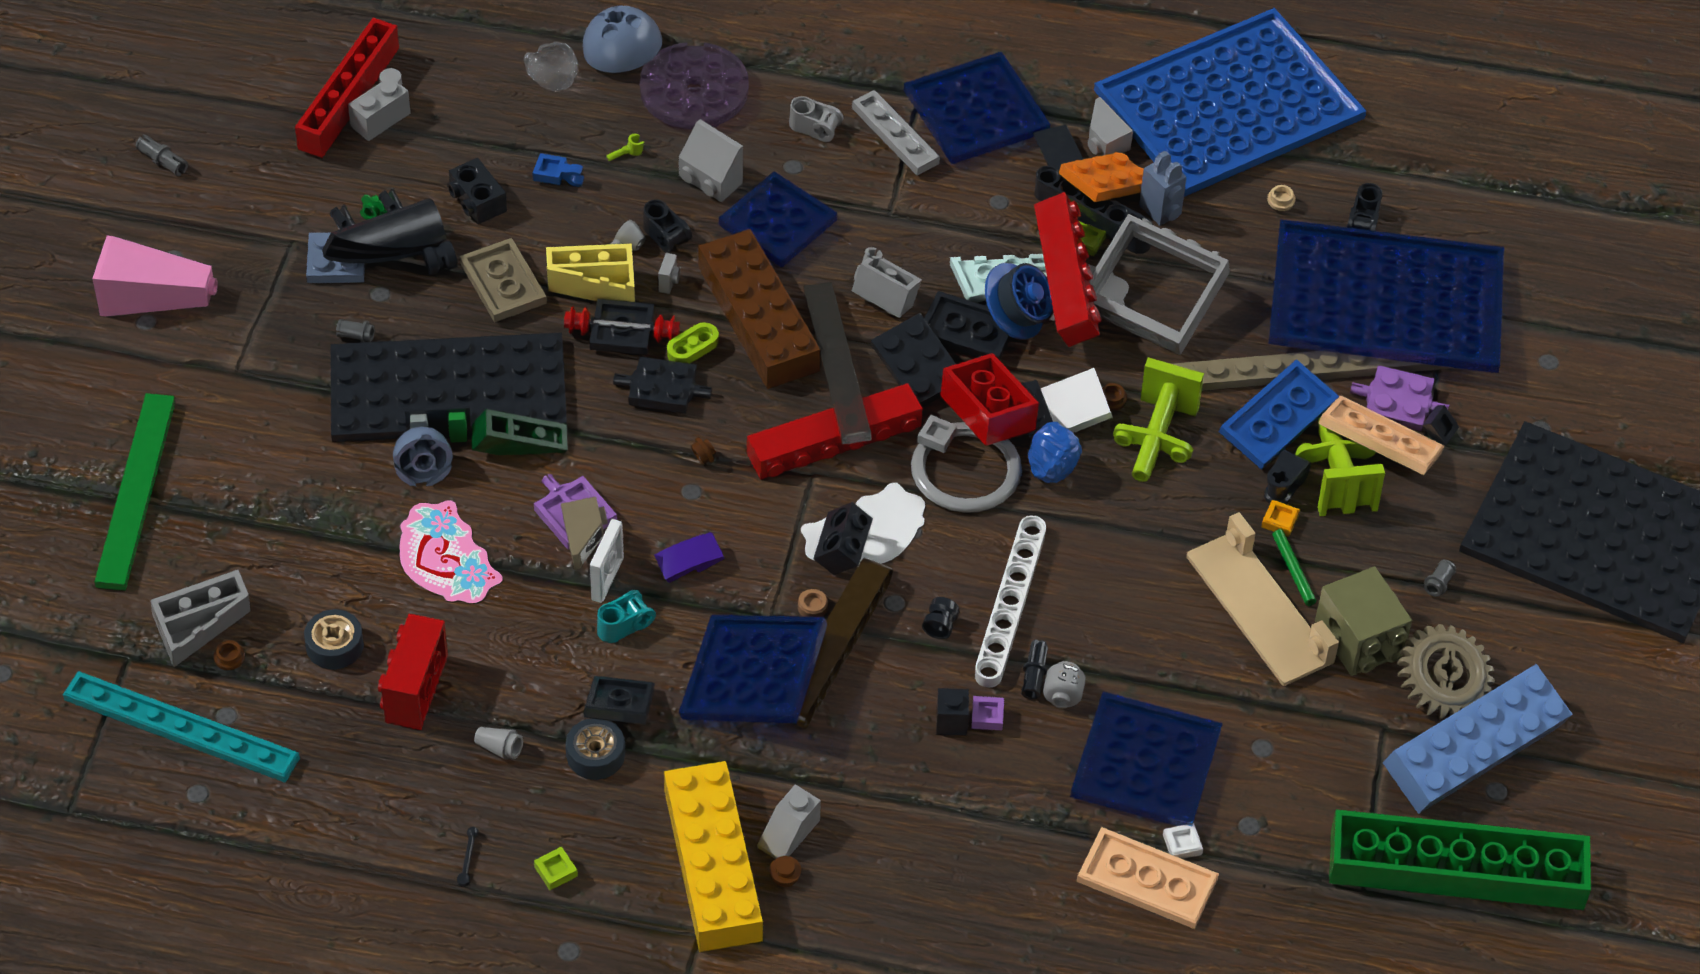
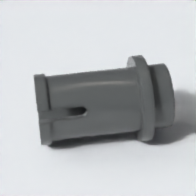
[336,319,375,343]
[1424,559,1457,597]

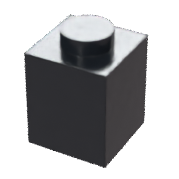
[936,688,969,736]

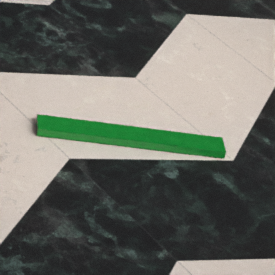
[94,393,176,591]

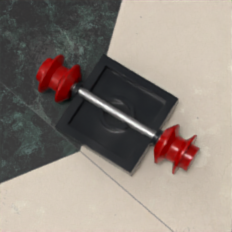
[564,299,680,355]

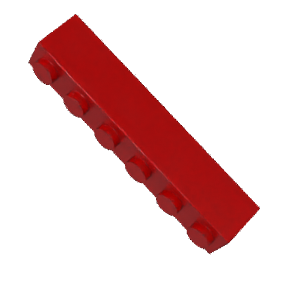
[295,18,399,158]
[1034,192,1101,347]
[747,383,923,480]

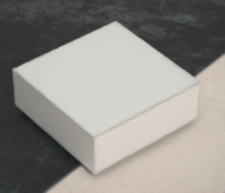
[1163,823,1203,859]

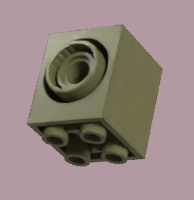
[1315,566,1412,676]

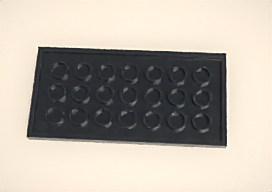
[330,332,567,442]

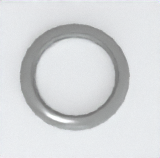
[911,422,1022,513]

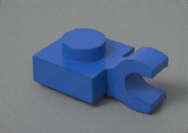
[532,153,584,187]

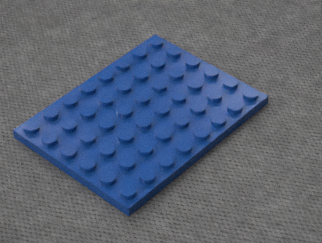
[1094,8,1366,197]

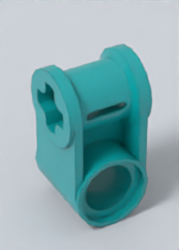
[597,590,656,643]

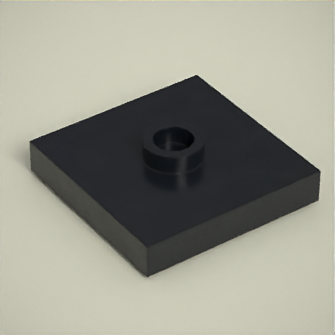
[584,676,655,724]

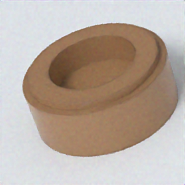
[798,589,828,620]

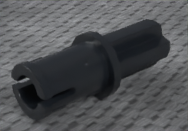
[1021,639,1048,699]

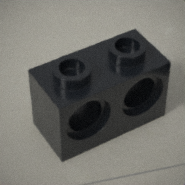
[447,157,507,224]
[813,502,873,575]

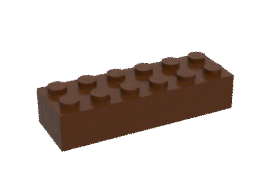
[698,229,820,389]

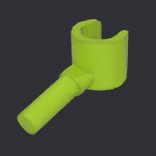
[606,134,644,161]

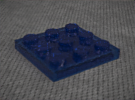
[719,171,837,267]

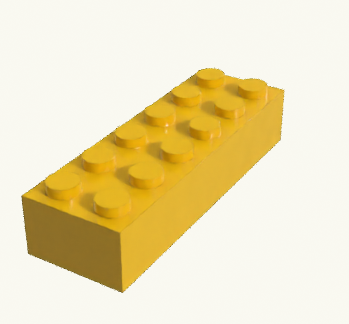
[664,761,763,952]

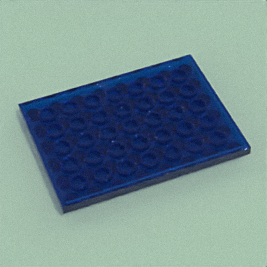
[1268,219,1504,373]

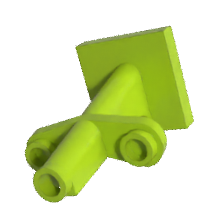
[1113,357,1204,482]
[1295,417,1385,516]

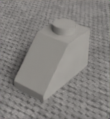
[1088,97,1133,156]
[757,784,821,859]

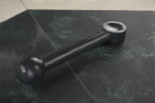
[457,826,479,887]

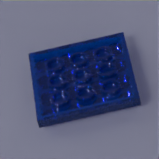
[904,51,1051,165]
[679,615,827,723]
[1070,691,1223,827]

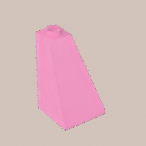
[92,235,218,317]

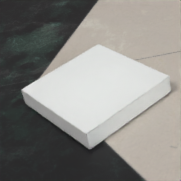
[1041,368,1113,433]
[590,519,624,603]

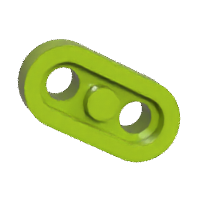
[667,322,719,364]

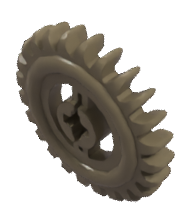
[1397,624,1495,720]

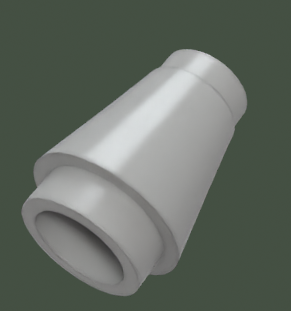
[474,726,523,760]

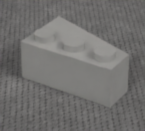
[150,570,250,667]

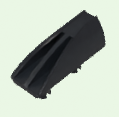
[322,188,446,263]

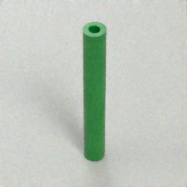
[1272,529,1317,606]

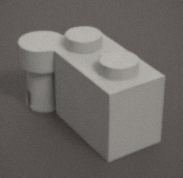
[348,68,411,141]
[851,247,922,318]

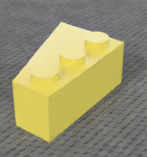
[546,243,635,302]

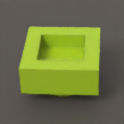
[534,846,578,890]

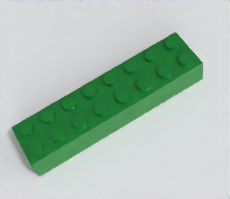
[1329,809,1591,910]

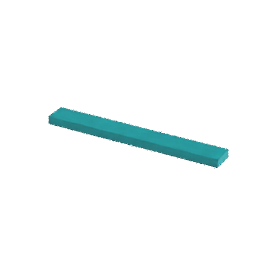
[63,671,300,783]

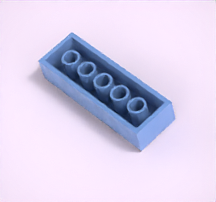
[1383,664,1573,814]

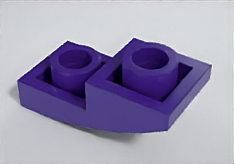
[654,532,725,583]

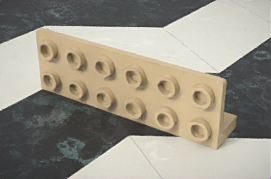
[1186,512,1339,686]

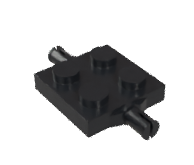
[613,356,712,413]

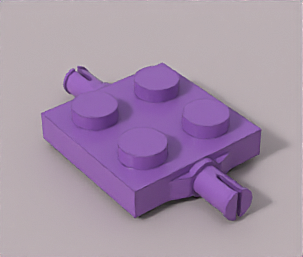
[1350,365,1449,431]
[534,474,617,549]

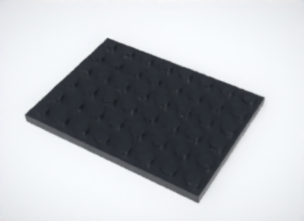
[1459,421,1700,644]

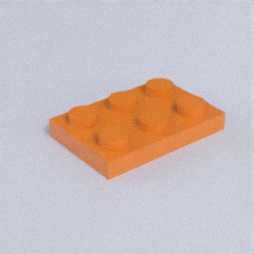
[1059,152,1144,202]

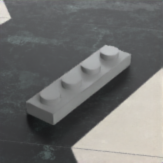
[852,90,940,175]

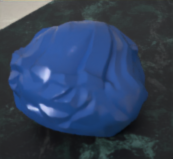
[1028,422,1082,483]

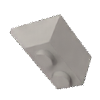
[679,119,743,202]

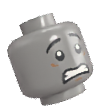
[1043,661,1086,709]

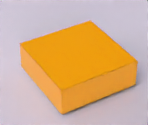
[1261,500,1300,537]

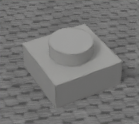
[658,253,681,294]
[918,415,957,453]

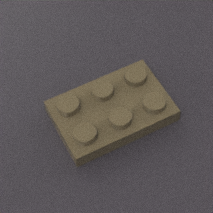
[460,238,547,323]

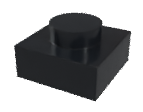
[1423,405,1459,446]

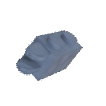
[1139,151,1187,226]

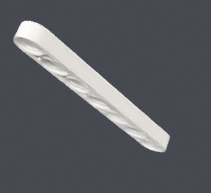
[975,515,1046,688]

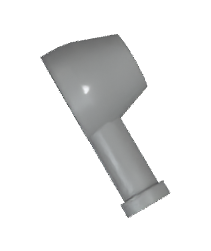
[611,220,646,251]

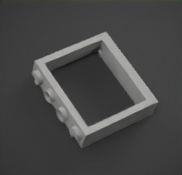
[1090,214,1230,355]

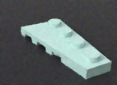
[950,254,1047,303]

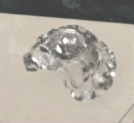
[523,41,579,92]

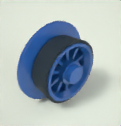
[985,263,1054,340]

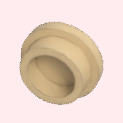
[1267,185,1296,211]

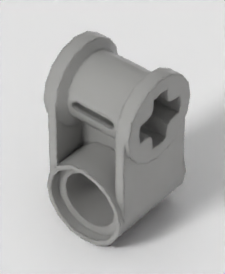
[789,96,844,142]

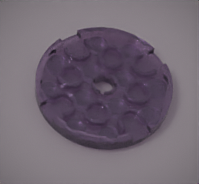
[640,42,749,129]

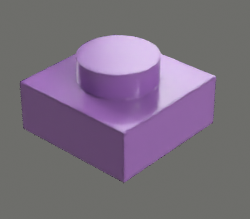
[971,696,1004,730]

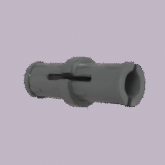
[135,134,188,176]

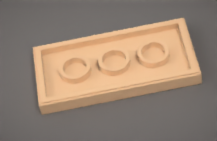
[1318,396,1444,475]
[1077,827,1219,929]

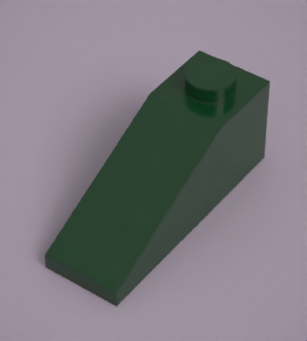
[472,409,568,455]

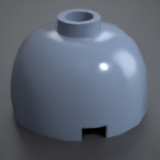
[393,426,453,486]

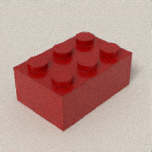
[940,353,1039,446]
[378,613,448,730]

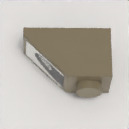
[561,496,608,570]

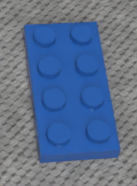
[1219,359,1339,470]

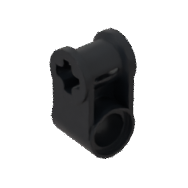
[1346,183,1382,237]
[643,199,692,253]
[1264,450,1312,504]

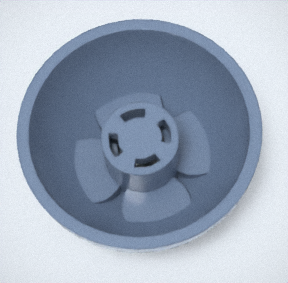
[583,6,662,73]

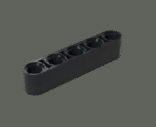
[1034,166,1153,254]

